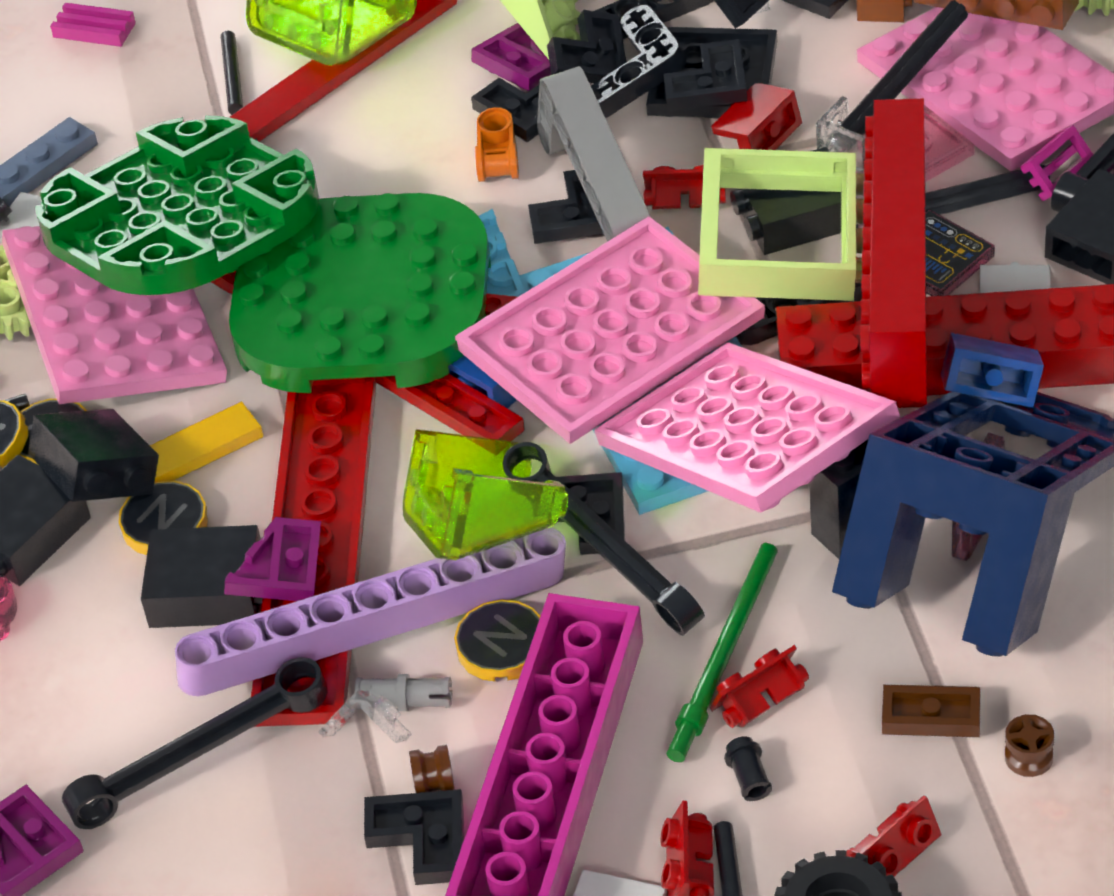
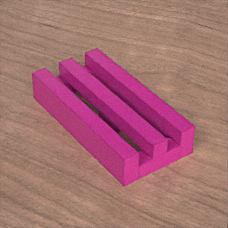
[50,3,136,47]
[1020,125,1093,201]

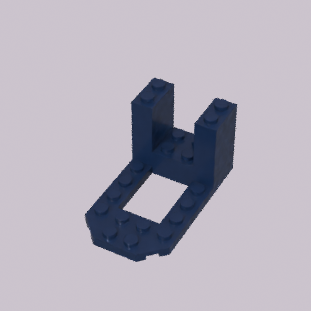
[832,392,1114,657]

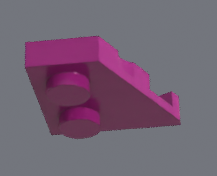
[471,23,551,91]
[224,517,321,601]
[0,784,84,896]

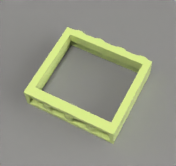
[698,148,864,301]

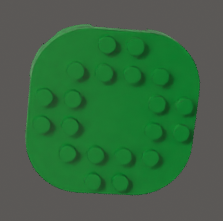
[35,115,319,295]
[229,193,491,393]

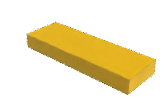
[150,401,264,482]

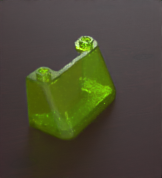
[246,0,417,66]
[402,429,568,560]

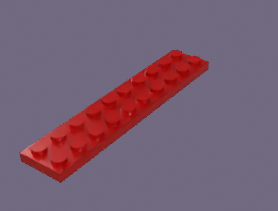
[251,377,377,727]

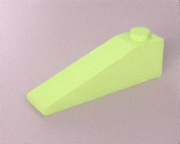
[500,0,581,59]

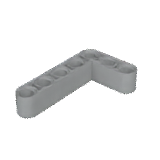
[537,66,650,242]

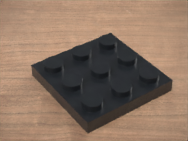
[646,27,778,118]

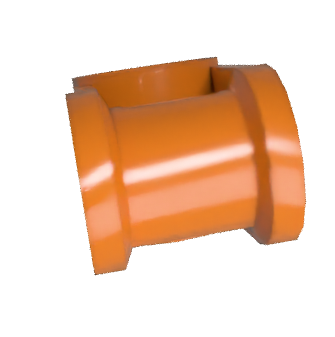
[475,107,519,182]

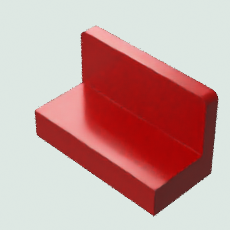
[711,83,802,150]

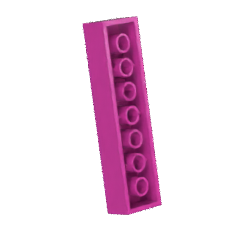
[445,593,643,896]

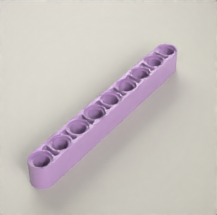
[175,526,566,696]

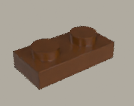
[882,684,980,738]

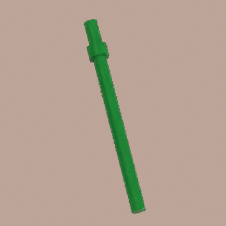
[666,543,778,763]

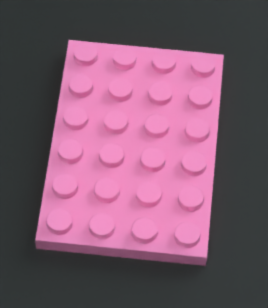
[857,7,1114,172]
[455,216,765,444]
[2,226,227,404]
[594,342,900,513]

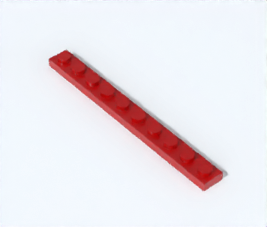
[211,271,525,455]

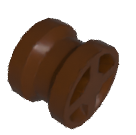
[1005,714,1054,777]
[409,744,455,793]

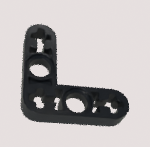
[591,5,687,118]

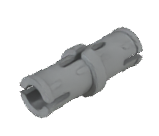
[355,674,452,711]

